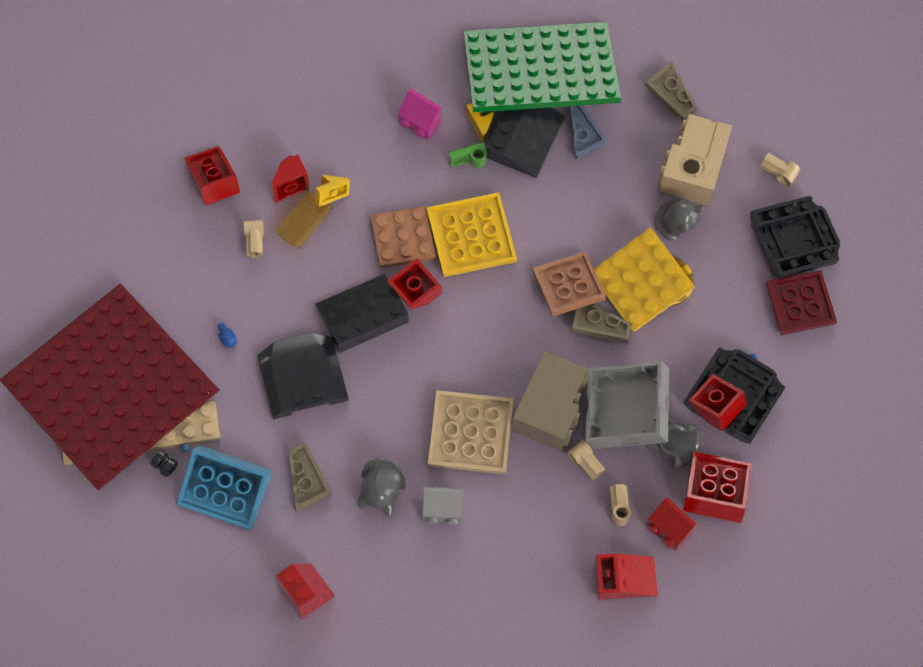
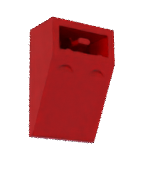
[595,553,658,600]

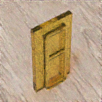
[275,190,333,249]

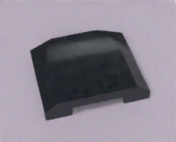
[750,196,840,279]
[257,333,349,420]
[683,348,785,444]

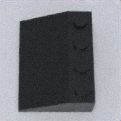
[486,107,565,178]
[315,274,409,353]

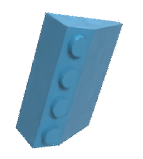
[177,445,273,530]

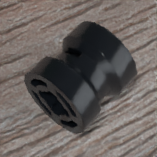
[150,450,178,477]

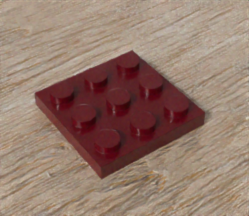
[766,270,837,335]

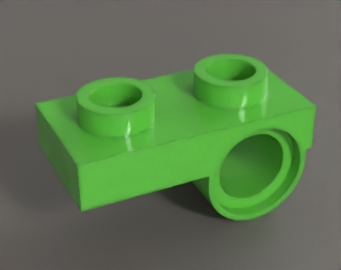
[449,142,487,168]

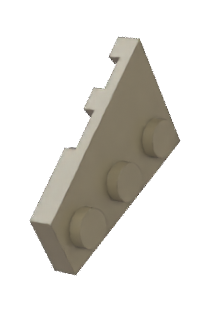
[645,61,697,121]
[571,304,632,344]
[288,442,332,512]

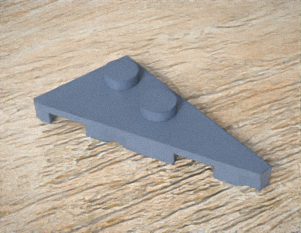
[570,105,607,160]

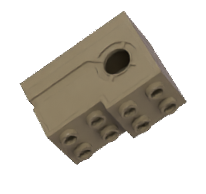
[512,351,589,452]

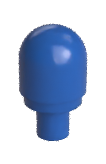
[217,322,237,348]

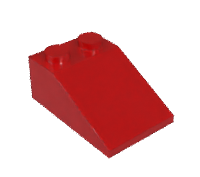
[185,146,240,205]

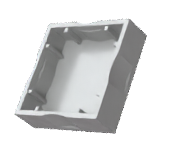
[585,361,669,449]

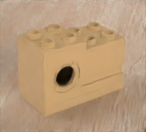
[657,114,732,206]

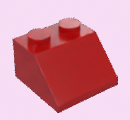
[271,155,309,203]
[387,258,442,310]
[689,374,746,431]
[647,497,696,551]

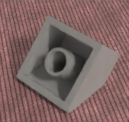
[423,487,464,526]

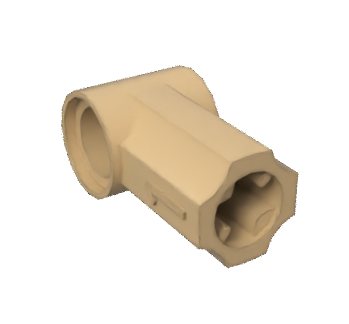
[760,153,800,186]
[244,220,264,258]
[567,440,605,481]
[609,484,631,527]

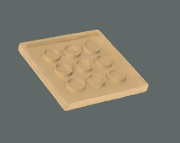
[428,390,514,474]

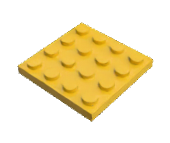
[426,192,517,278]
[594,227,696,332]

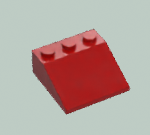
[683,451,751,523]

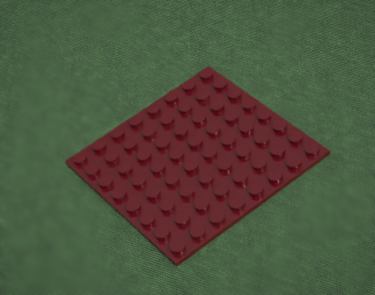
[0,283,220,491]

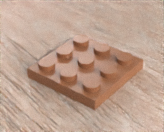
[371,206,436,268]
[533,251,606,317]

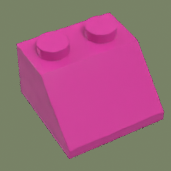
[398,88,441,140]

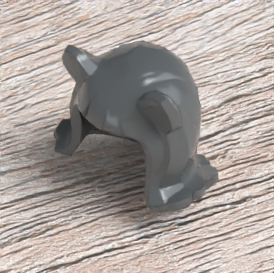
[655,200,705,240]
[646,418,702,467]
[357,458,406,516]

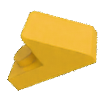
[466,103,495,142]
[315,175,350,207]

